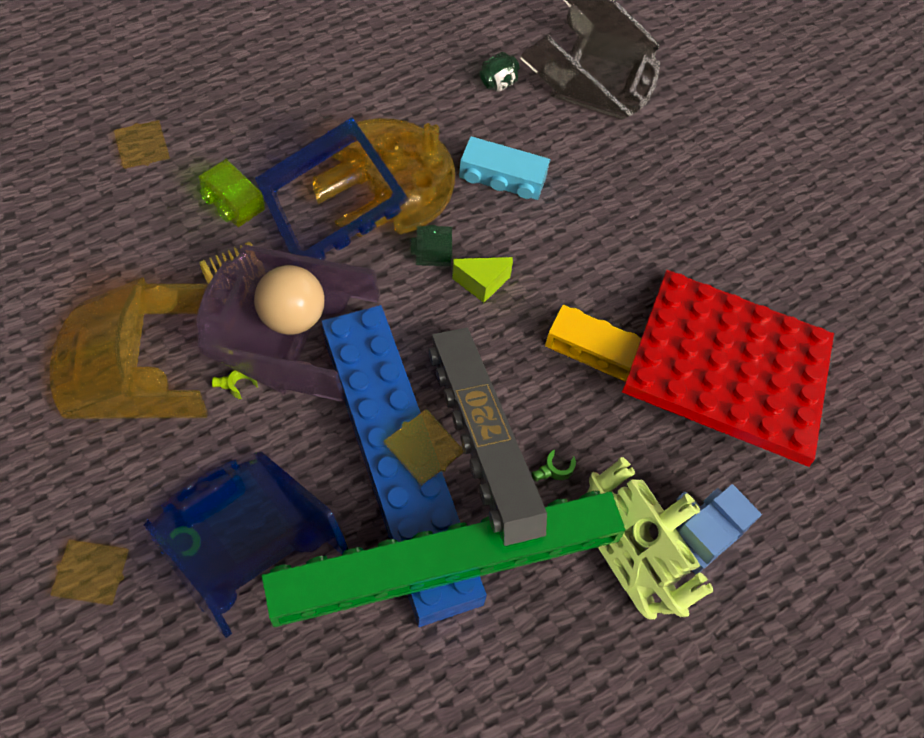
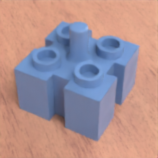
[676,484,762,574]

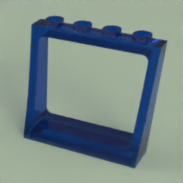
[255,117,410,267]

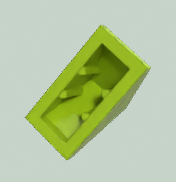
[452,257,513,303]

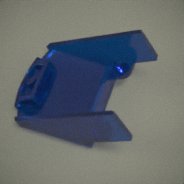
[144,451,348,638]

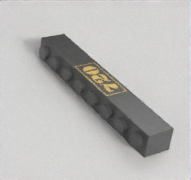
[428,327,547,546]

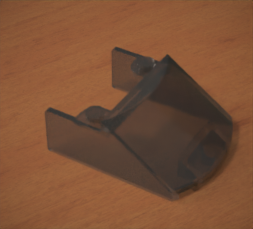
[520,0,660,120]

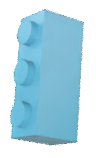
[459,136,550,200]

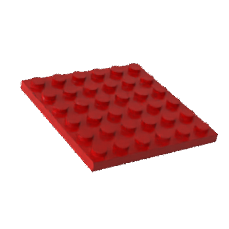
[622,270,834,467]

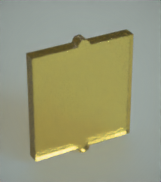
[114,120,170,169]
[384,409,464,486]
[50,540,129,606]

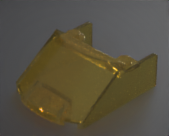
[50,277,218,419]

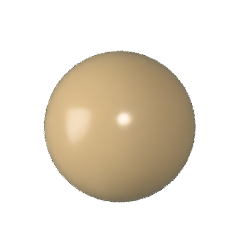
[254,265,325,335]

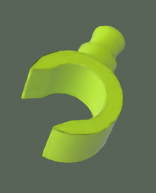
[212,368,258,399]

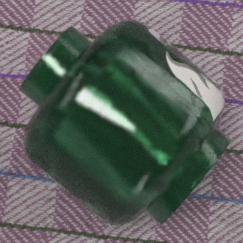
[479,52,520,92]

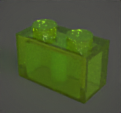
[198,159,265,228]

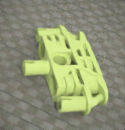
[587,457,713,620]

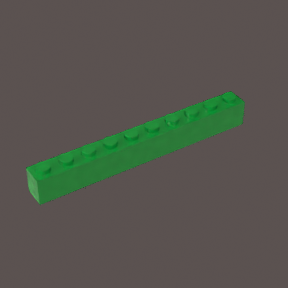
[262,491,626,628]

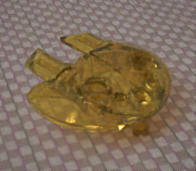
[313,119,455,237]

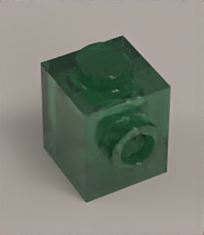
[411,225,452,266]

